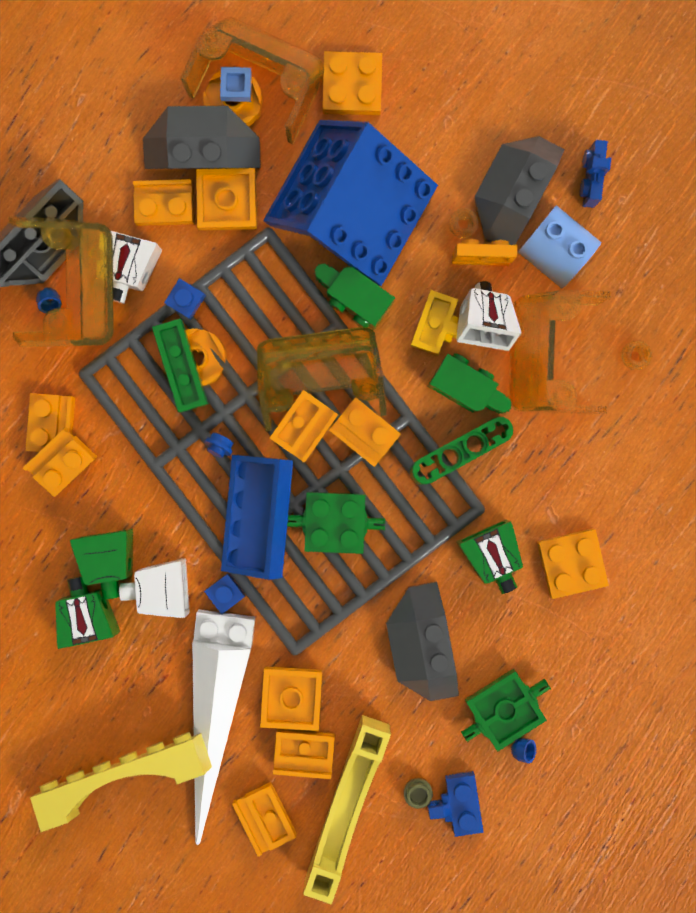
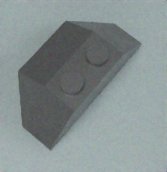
[143,106,261,169]
[474,136,565,245]
[0,178,83,287]
[386,582,459,701]

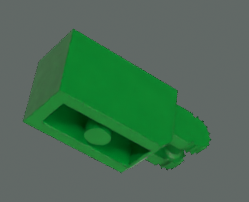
[314,263,395,330]
[428,353,513,414]

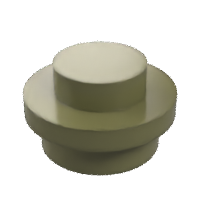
[404,778,433,809]

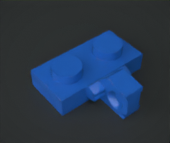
[579,140,611,208]
[427,771,484,837]

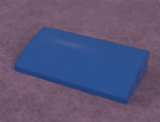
[221,455,293,580]

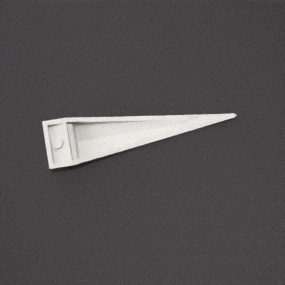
[192,609,256,845]

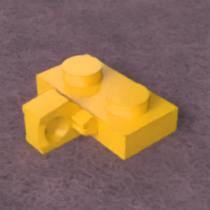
[411,290,459,356]

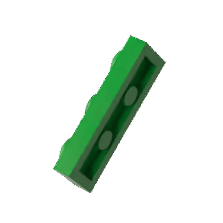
[152,318,208,413]

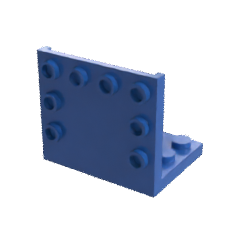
[263,120,438,286]

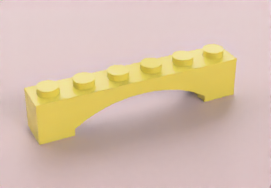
[303,715,391,905]
[30,732,212,832]

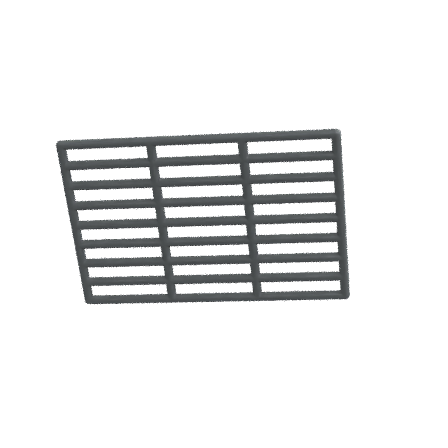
[79,227,485,655]

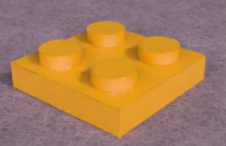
[323,51,382,115]
[196,168,257,230]
[537,529,609,599]
[260,666,323,731]

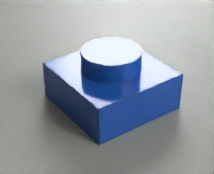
[164,278,206,320]
[204,573,246,615]

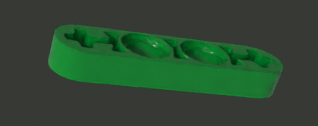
[410,417,513,485]

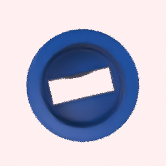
[36,287,62,313]
[511,738,536,764]

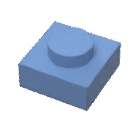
[220,67,252,102]

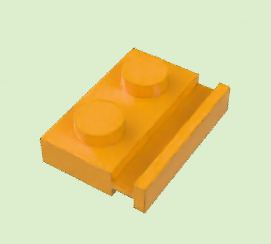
[133,179,194,226]
[452,239,517,266]
[270,390,338,463]
[25,393,76,452]
[329,397,401,467]
[23,427,97,497]
[273,729,335,779]
[232,782,297,857]

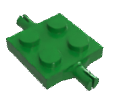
[287,492,385,554]
[461,668,551,752]

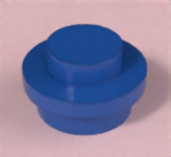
[204,432,233,458]

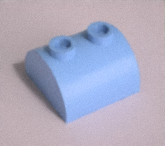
[518,205,602,288]

